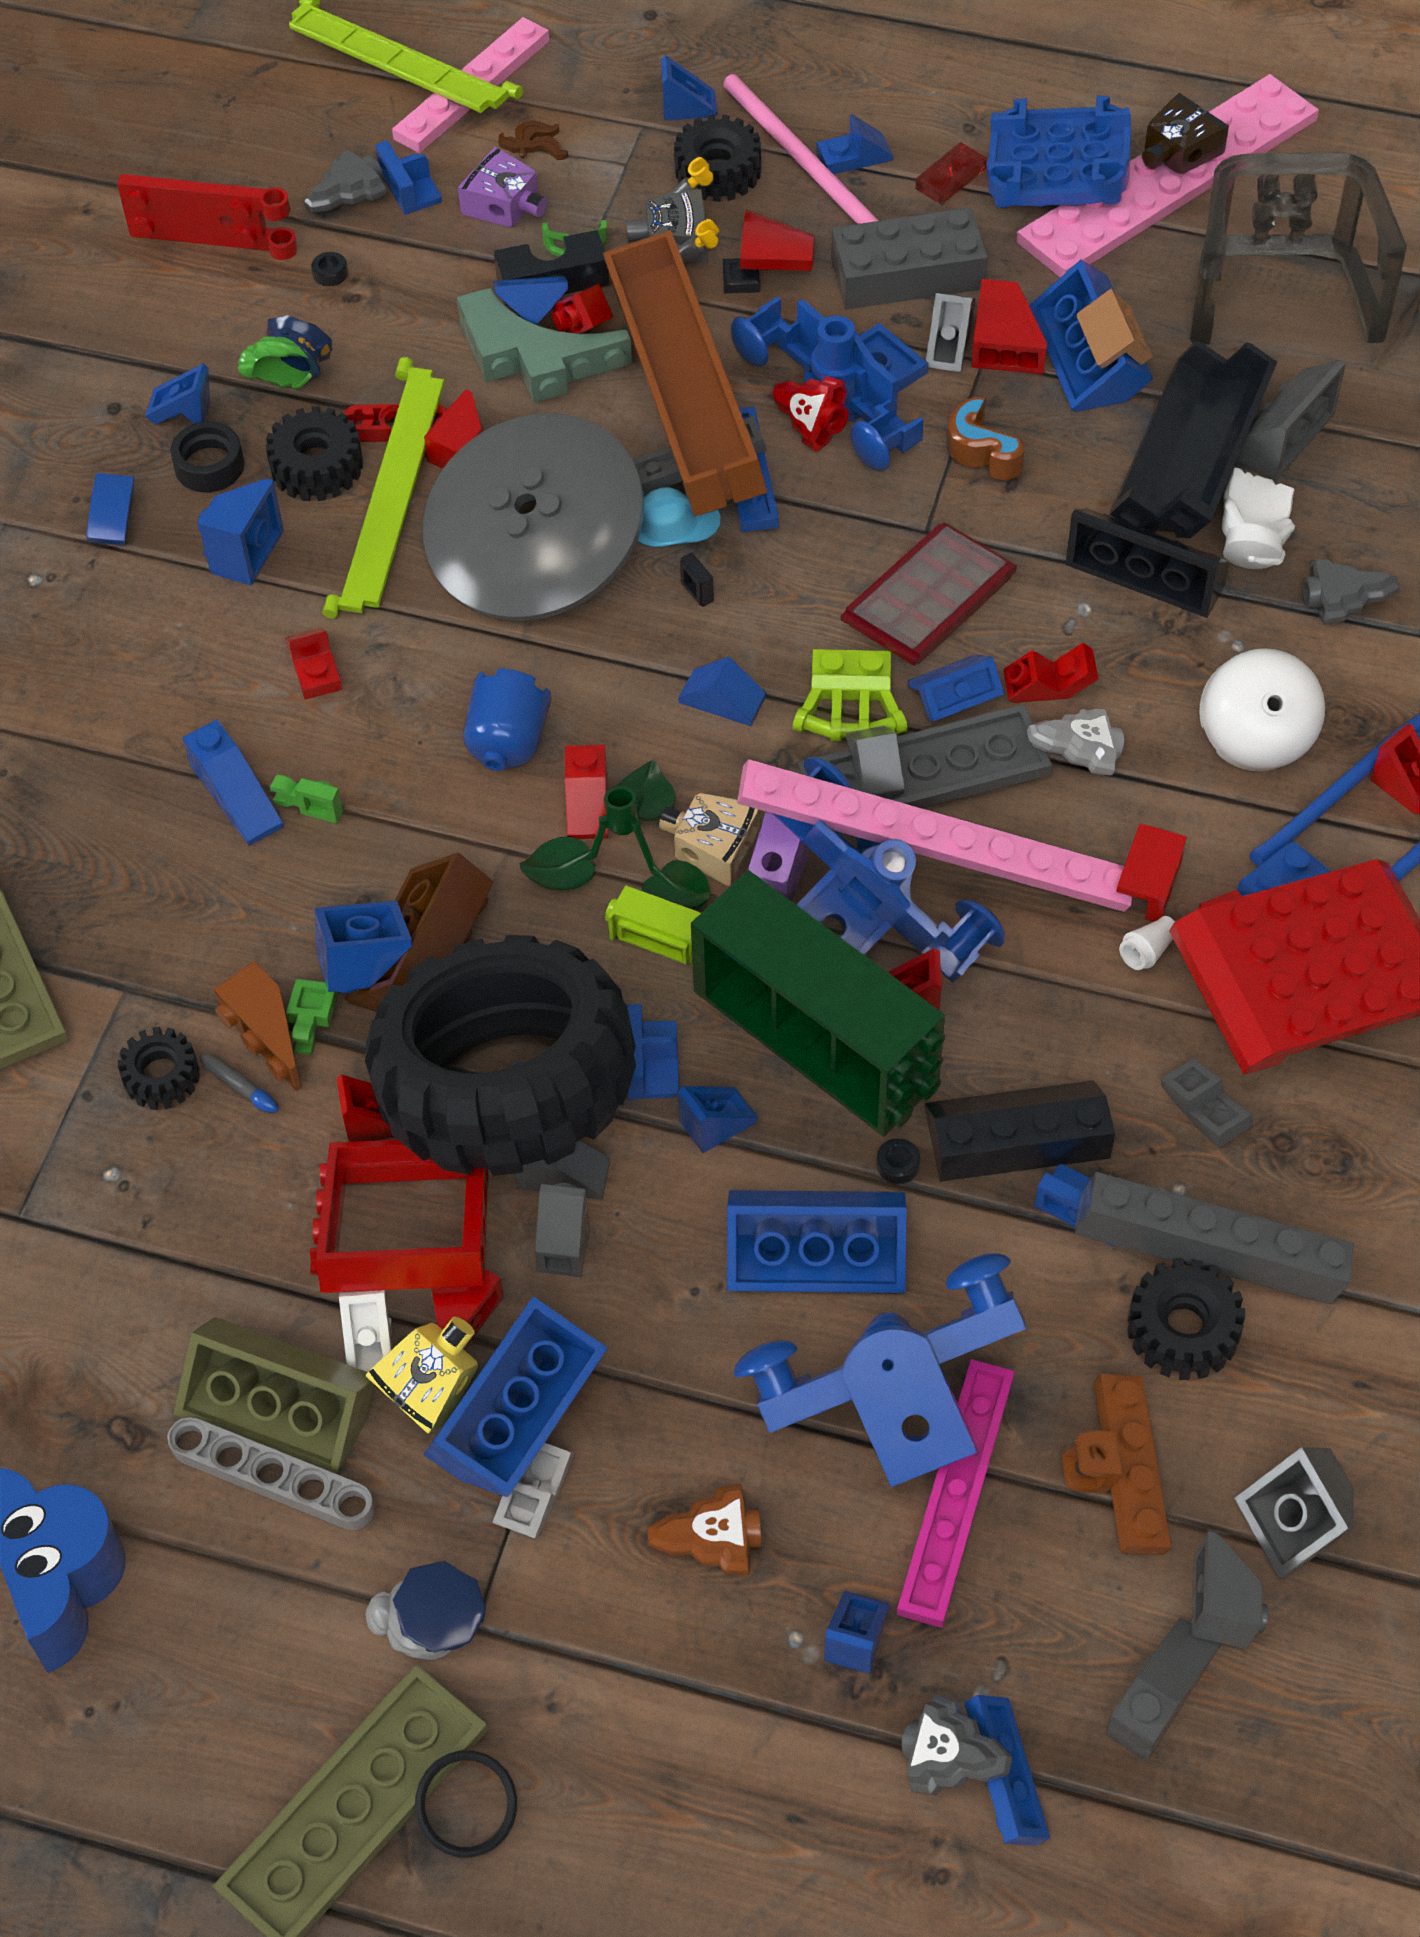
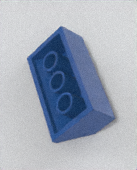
[1029,259,1153,412]
[727,1190,907,1293]
[423,1296,607,1497]

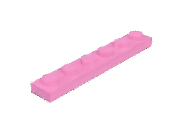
[392,17,550,154]

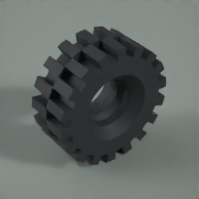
[674,115,761,202]
[266,406,363,501]
[1127,1259,1245,1380]

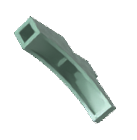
[456,288,632,403]

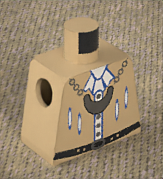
[659,793,761,887]

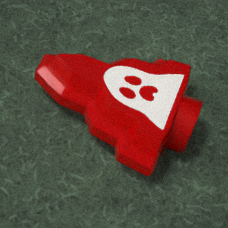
[771,376,849,452]

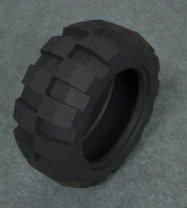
[365,935,636,1176]

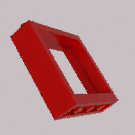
[309,1140,489,1293]

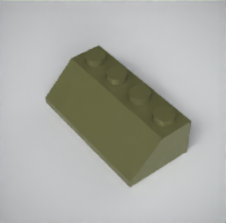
[173,1317,375,1475]

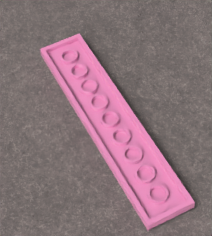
[1016,74,1319,277]

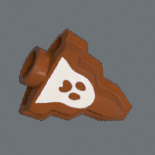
[647,1484,762,1575]

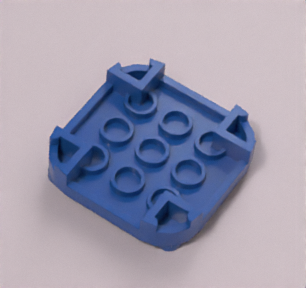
[986,95,1131,208]

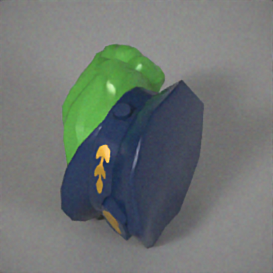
[238,315,332,390]

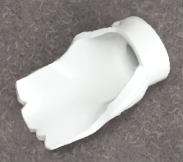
[1222,467,1295,569]

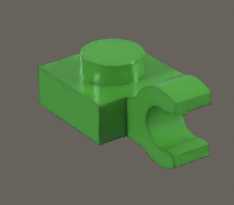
[286,979,339,1055]

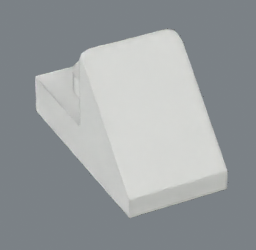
[339,1290,393,1372]

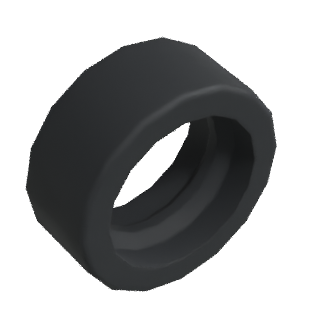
[170,421,245,493]

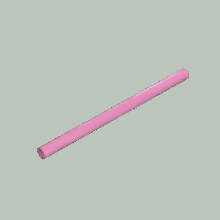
[723,74,879,224]

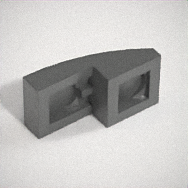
[1161,1058,1253,1148]

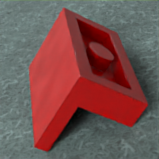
[1116,823,1187,922]

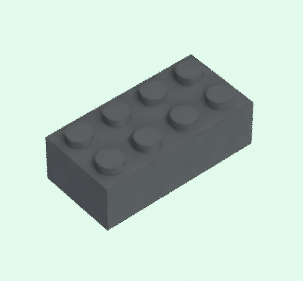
[831,207,988,310]

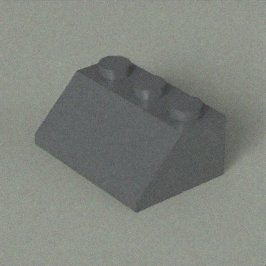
[1237,359,1346,482]

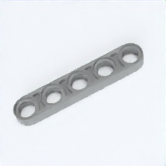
[167,1417,375,1530]

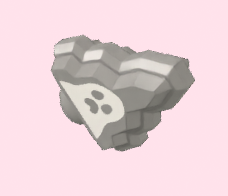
[1027,709,1124,776]

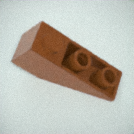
[214,961,302,1091]

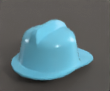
[638,487,720,547]

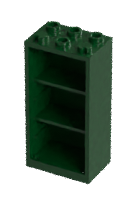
[691,870,945,1137]

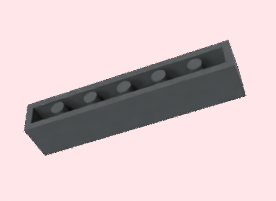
[1074,1172,1354,1304]

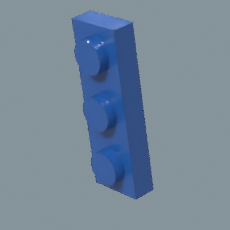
[964,1695,1050,1846]

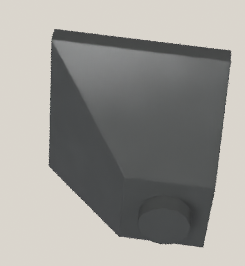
[1235,1447,1354,1579]

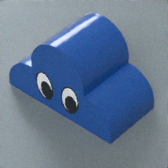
[0,1468,126,1673]

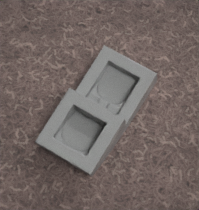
[492,1443,575,1539]

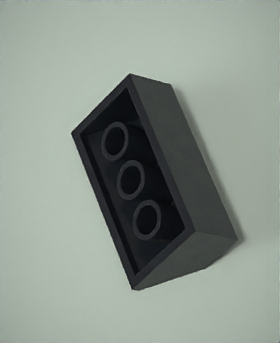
[1065,508,1230,618]
[924,1080,1115,1182]

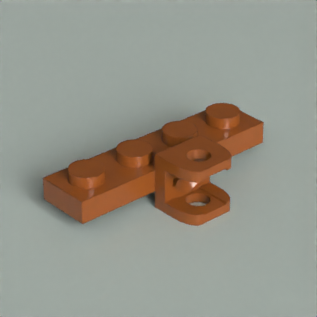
[1062,1374,1172,1555]

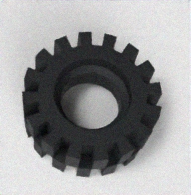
[118,1027,200,1110]

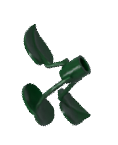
[519,760,711,910]

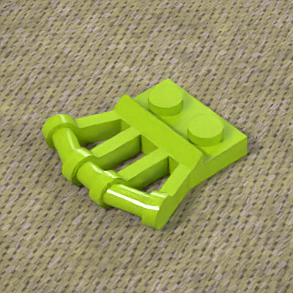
[792,649,907,742]

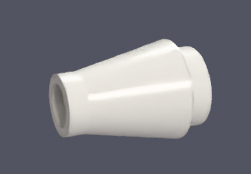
[1119,916,1175,970]

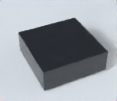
[723,258,760,294]
[680,552,714,607]

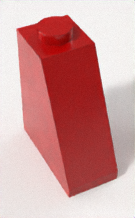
[971,279,1047,375]

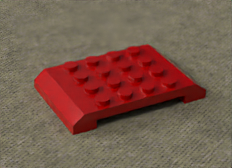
[1169,859,1420,1075]

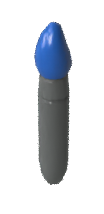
[200,1053,279,1113]

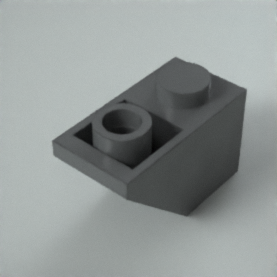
[535,1183,590,1277]

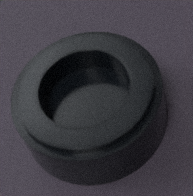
[311,252,348,286]
[876,1139,920,1184]

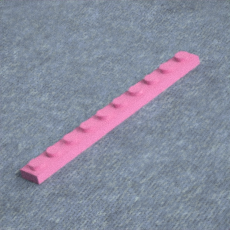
[737,759,1132,912]

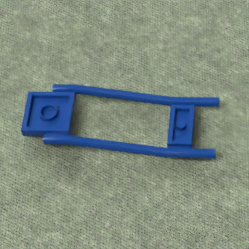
[1237,713,1420,896]

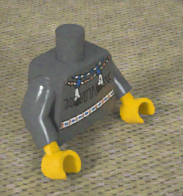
[626,157,719,264]

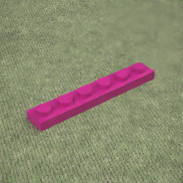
[897,1359,1015,1628]

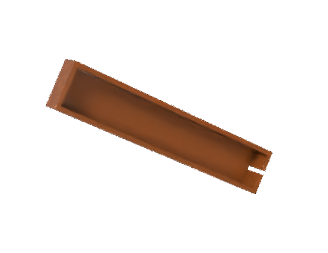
[603,230,767,517]

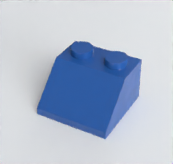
[198,478,284,586]
[314,900,412,993]

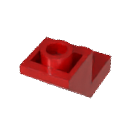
[1003,643,1099,703]

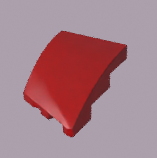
[740,209,815,271]

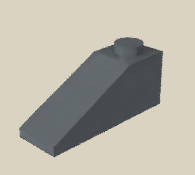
[1106,1617,1221,1762]

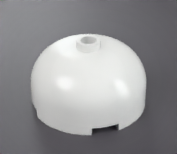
[1200,648,1325,771]

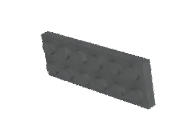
[798,704,1052,808]

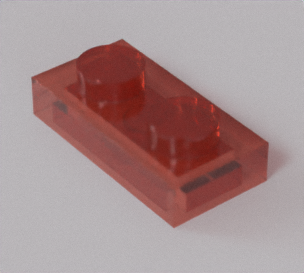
[915,142,987,205]

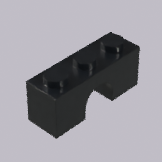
[494,230,610,306]

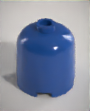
[463,668,552,771]

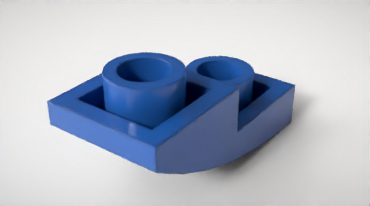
[86,473,135,546]

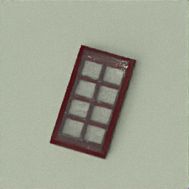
[840,522,1017,666]

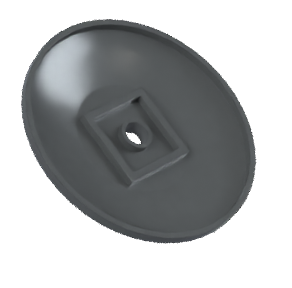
[423,413,645,621]

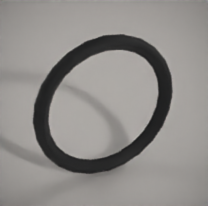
[415,1750,517,1857]

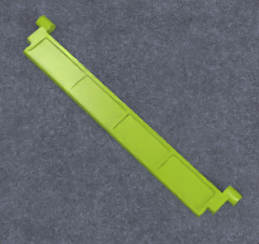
[289,0,523,113]
[322,357,445,619]

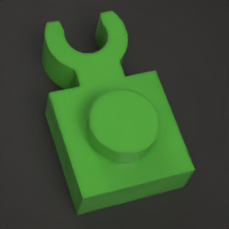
[270,775,343,824]

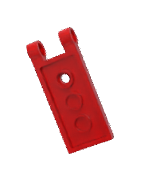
[117,174,298,260]

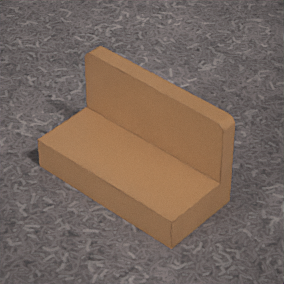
[1077,288,1153,368]

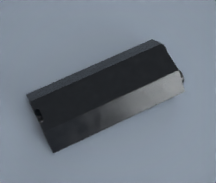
[1109,341,1277,539]

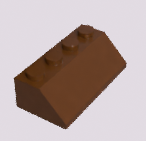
[344,852,494,1012]

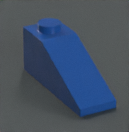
[182,719,284,846]

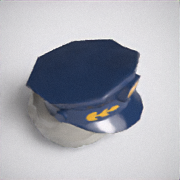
[366,1561,486,1660]

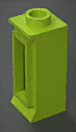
[605,885,701,966]

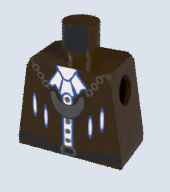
[1142,93,1229,174]

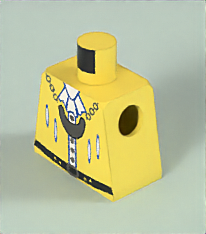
[365,1317,478,1434]

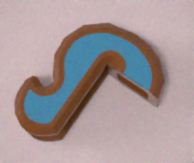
[947,397,1025,480]

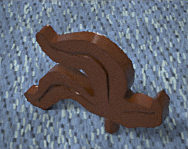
[499,120,568,160]

